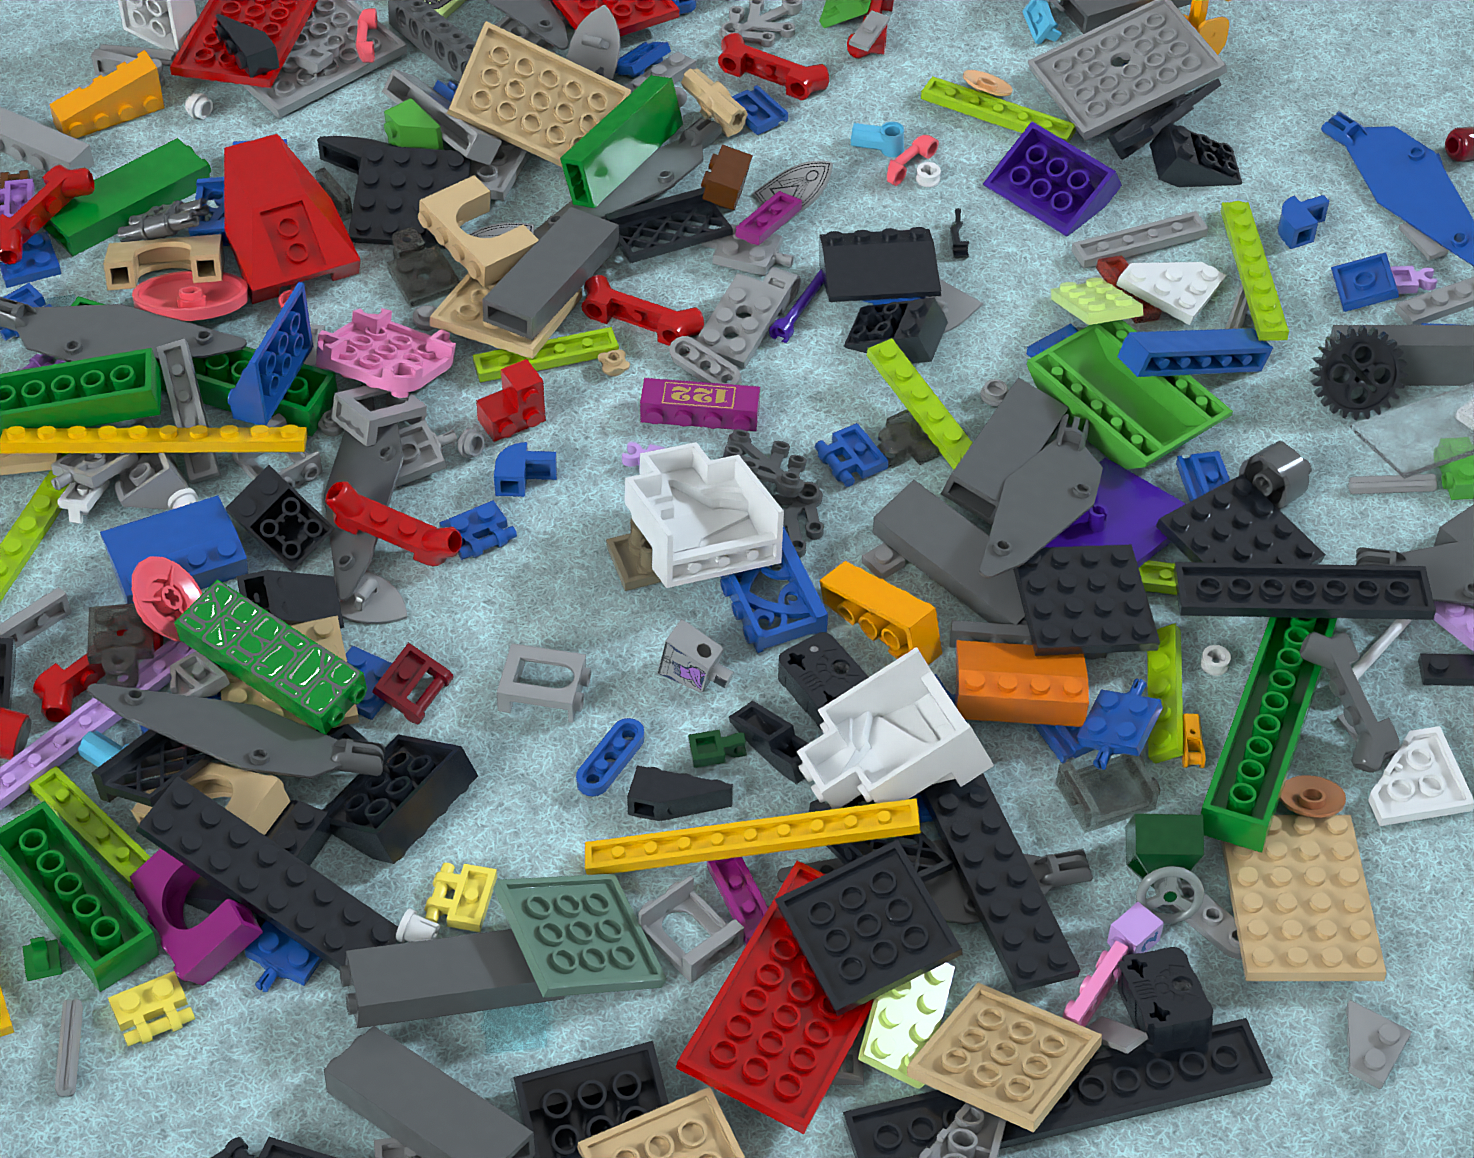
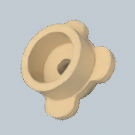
[598,349,630,376]

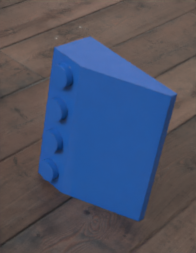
[228,282,314,426]
[100,495,248,612]

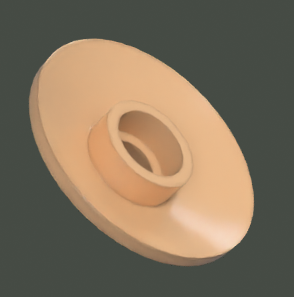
[963,70,1013,96]

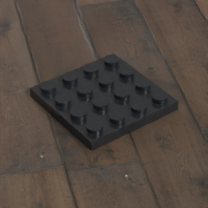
[348,145,472,249]
[1156,474,1326,564]
[1013,544,1160,656]
[775,839,963,1017]

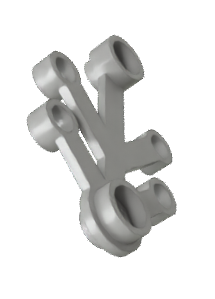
[719,0,802,47]

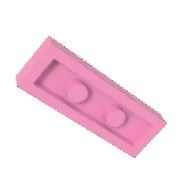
[1063,941,1128,1027]

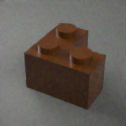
[701,144,753,210]

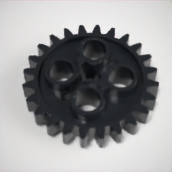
[1310,325,1408,420]

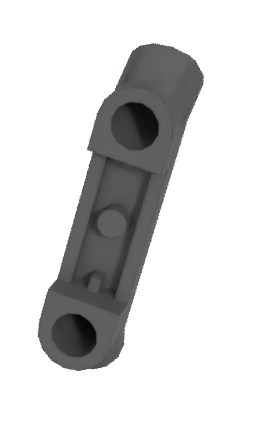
[1300,632,1400,773]

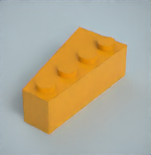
[49,50,165,139]
[819,561,942,665]

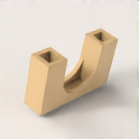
[418,175,538,287]
[103,234,225,291]
[131,756,290,835]

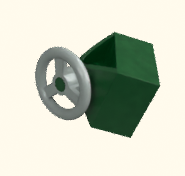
[1125,814,1204,924]

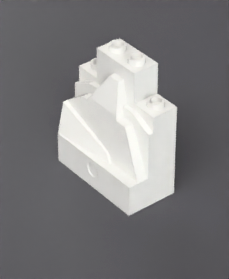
[625,442,784,588]
[797,647,994,809]

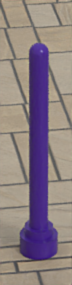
[769,269,824,343]

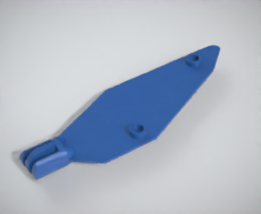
[1321,111,1474,267]

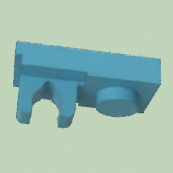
[1022,0,1062,44]

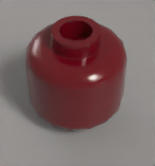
[1445,126,1474,162]

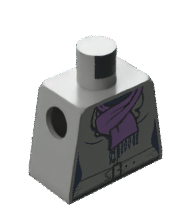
[657,619,734,693]

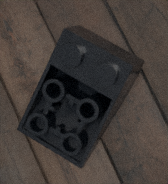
[1149,123,1242,188]
[844,297,948,364]
[225,465,335,572]
[236,570,345,629]

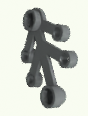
[723,429,807,497]
[771,482,824,558]

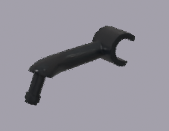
[950,208,969,258]

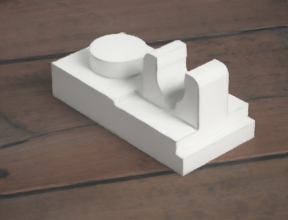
[58,479,110,524]

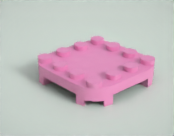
[316,308,456,398]

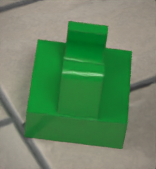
[22,936,63,981]

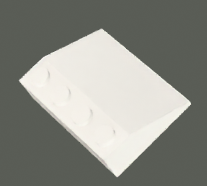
[118,0,197,55]

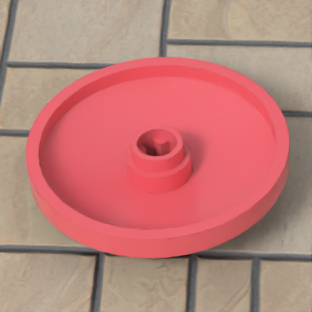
[132,271,249,321]

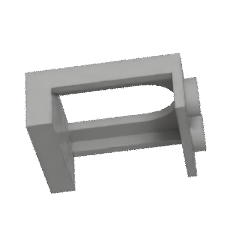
[332,385,427,447]
[232,413,323,489]
[496,643,591,723]
[638,875,744,983]

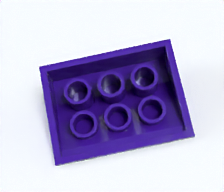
[983,121,1122,237]

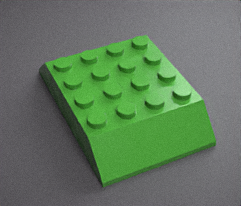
[1026,320,1233,469]

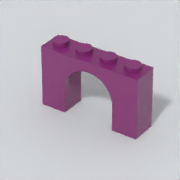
[130,848,263,986]

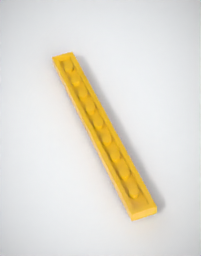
[0,425,307,454]
[585,798,921,875]

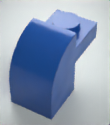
[1278,195,1330,249]
[494,442,557,497]

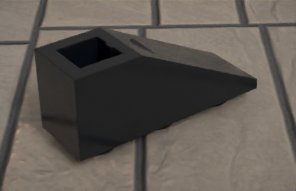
[214,14,280,78]
[627,765,733,821]

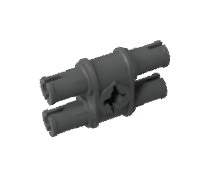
[118,198,209,242]

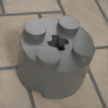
[1239,441,1312,510]

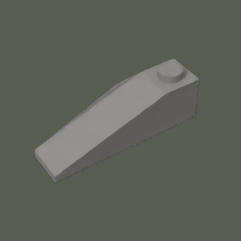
[115,417,189,510]
[919,1103,1007,1158]

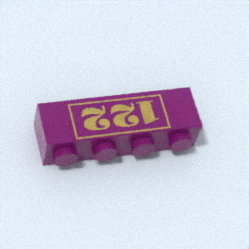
[640,378,760,431]

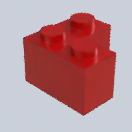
[476,359,546,442]

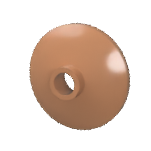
[1280,775,1346,818]

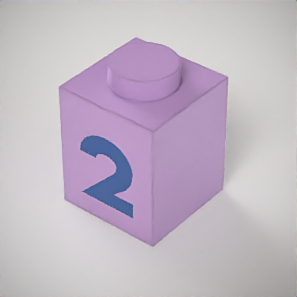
[1107,902,1164,955]

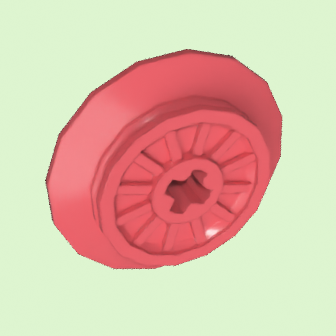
[132,556,203,642]

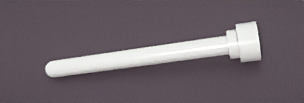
[1329,619,1412,694]

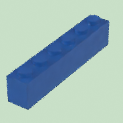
[1117,328,1273,377]

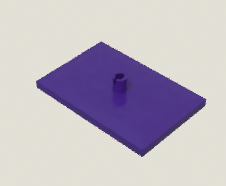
[1043,457,1186,568]

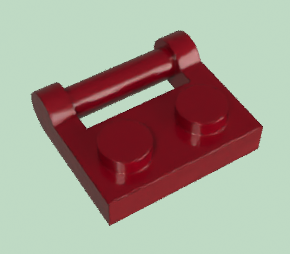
[372,642,454,725]

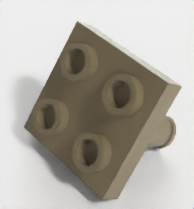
[606,518,662,591]

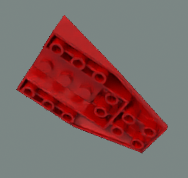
[224,133,361,305]

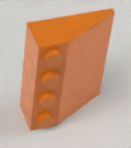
[955,640,1089,727]

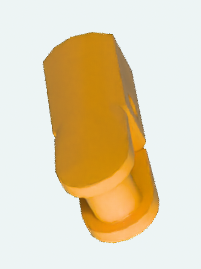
[1182,713,1206,768]

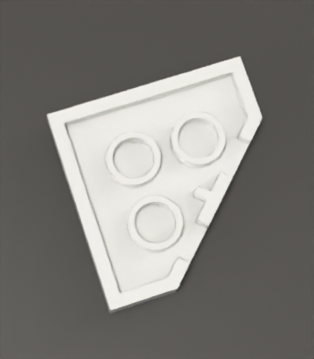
[1116,262,1226,325]
[1368,726,1474,826]

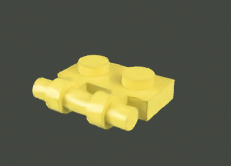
[424,863,497,932]
[108,971,195,1047]

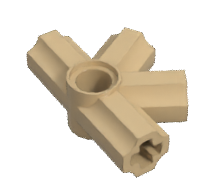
[681,68,748,137]

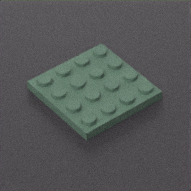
[493,874,667,998]

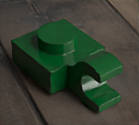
[688,729,747,768]

